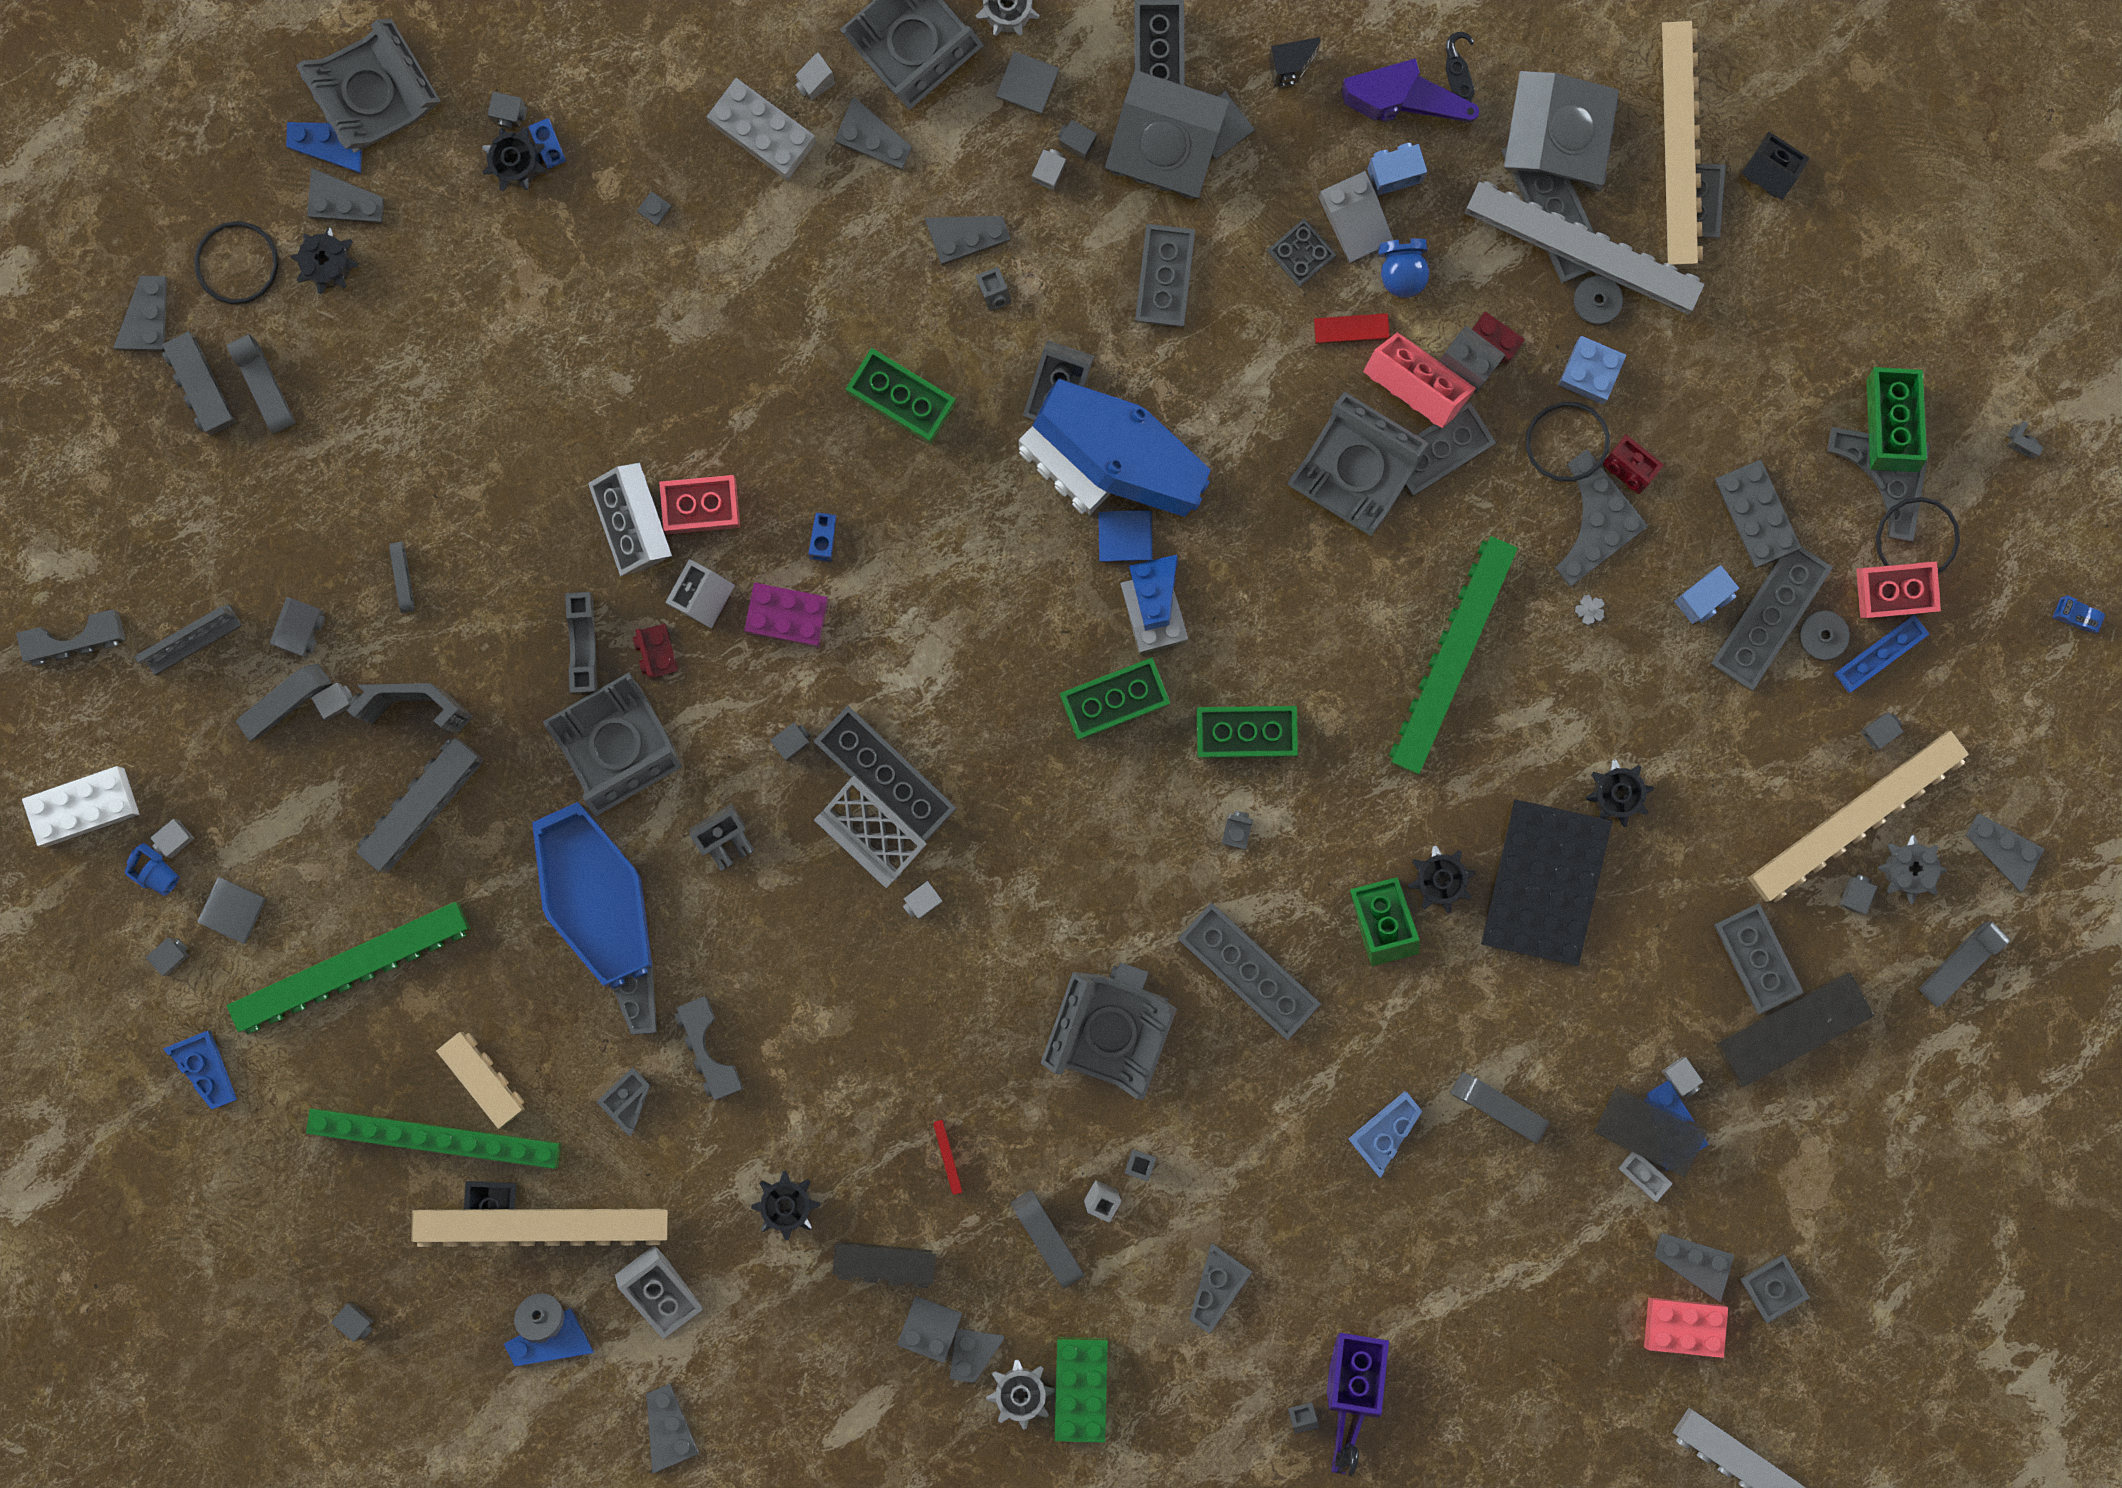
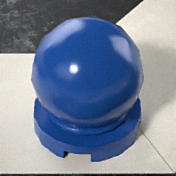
[1378,238,1430,298]

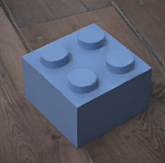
[1367,143,1427,196]
[1558,336,1626,404]
[1674,565,1739,624]

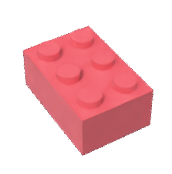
[659,475,740,535]
[1856,562,1941,618]
[1644,1297,1728,1358]

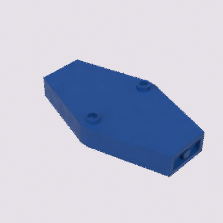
[1032,379,1211,517]
[532,802,652,989]

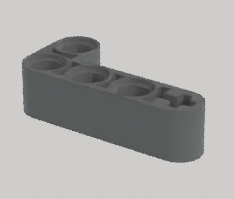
[226,334,296,434]
[236,663,333,742]
[1918,921,2011,1008]
[1450,1072,1550,1144]
[1010,1189,1085,1289]

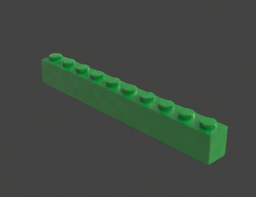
[1389,536,1518,775]
[226,902,471,1035]
[306,1108,562,1169]

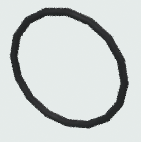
[194,221,278,304]
[1525,402,1610,482]
[1876,497,1960,574]

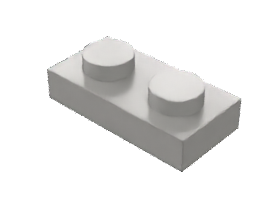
[1618,1150,1673,1202]

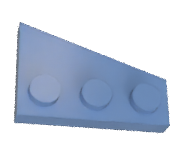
[1348,1091,1422,1178]

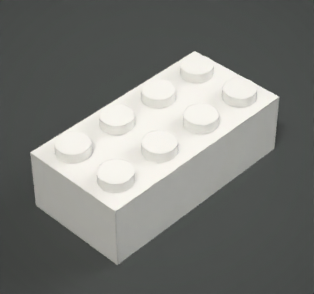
[1019,426,1110,516]
[22,766,140,847]

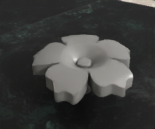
[1575,595,1604,625]

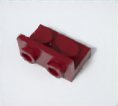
[1472,312,1525,364]
[1602,434,1664,494]
[633,623,679,679]

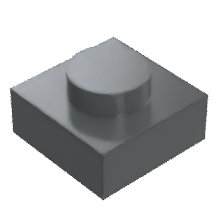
[637,191,672,227]
[1288,1402,1319,1434]

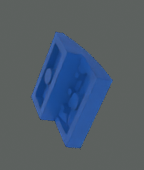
[1099,511,1153,562]

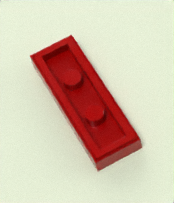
[1314,313,1390,344]
[933,1119,963,1195]

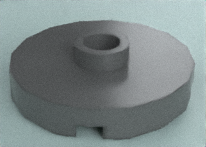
[1573,275,1623,325]
[1799,611,1850,661]
[514,1293,565,1343]

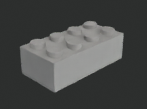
[706,78,817,181]
[588,463,672,576]

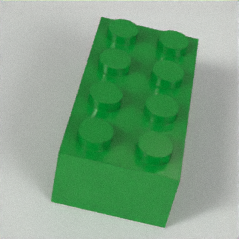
[845,347,956,445]
[1866,367,1927,472]
[1059,657,1171,742]
[1196,706,1298,759]
[1055,1337,1108,1442]

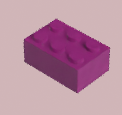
[744,582,829,648]

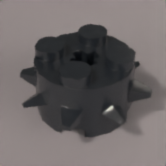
[482,127,546,191]
[291,227,359,294]
[1586,759,1654,827]
[1408,846,1476,913]
[751,1171,820,1240]

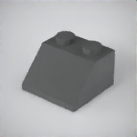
[1439,326,1505,393]
[269,597,325,658]
[897,1296,962,1363]

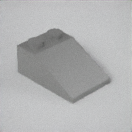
[1318,171,1393,263]
[1120,580,1188,655]
[615,1245,703,1339]

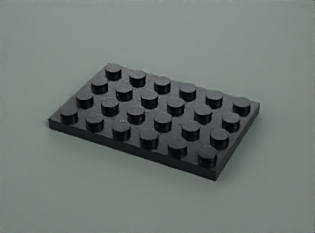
[1481,799,1613,966]

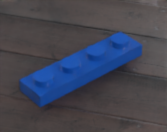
[1834,614,1929,693]

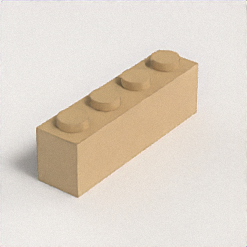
[436,1032,525,1129]

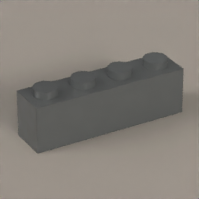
[162,331,237,436]

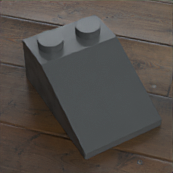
[1023,340,1095,420]

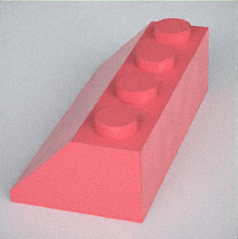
[1363,332,1476,428]

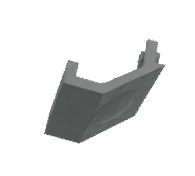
[840,0,984,110]
[296,19,441,153]
[1105,70,1229,199]
[1504,71,1619,191]
[1287,392,1429,536]
[543,672,682,816]
[347,683,473,735]
[1041,972,1177,1100]

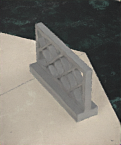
[814,776,927,888]

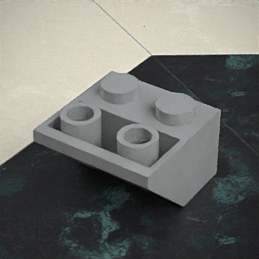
[665,559,735,629]

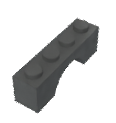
[565,592,598,695]
[16,609,126,667]
[675,996,744,1100]

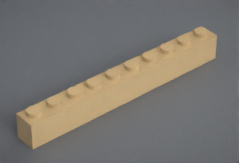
[1662,21,1703,269]
[1748,731,1969,902]
[411,1209,668,1247]

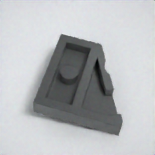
[597,1067,651,1137]
[950,1328,1004,1383]

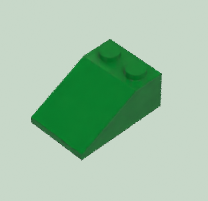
[1350,877,1420,967]

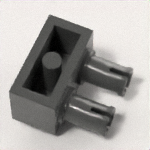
[690,803,755,871]

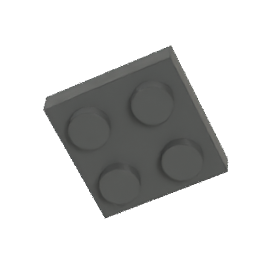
[1740,1254,1810,1323]

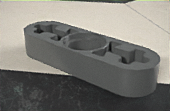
[389,541,415,614]

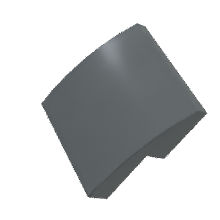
[197,877,266,944]

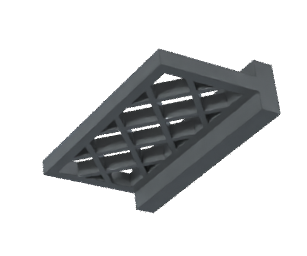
[134,604,242,675]

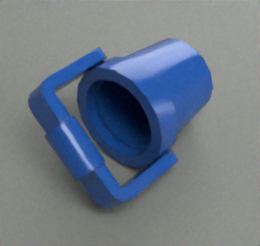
[125,843,180,896]

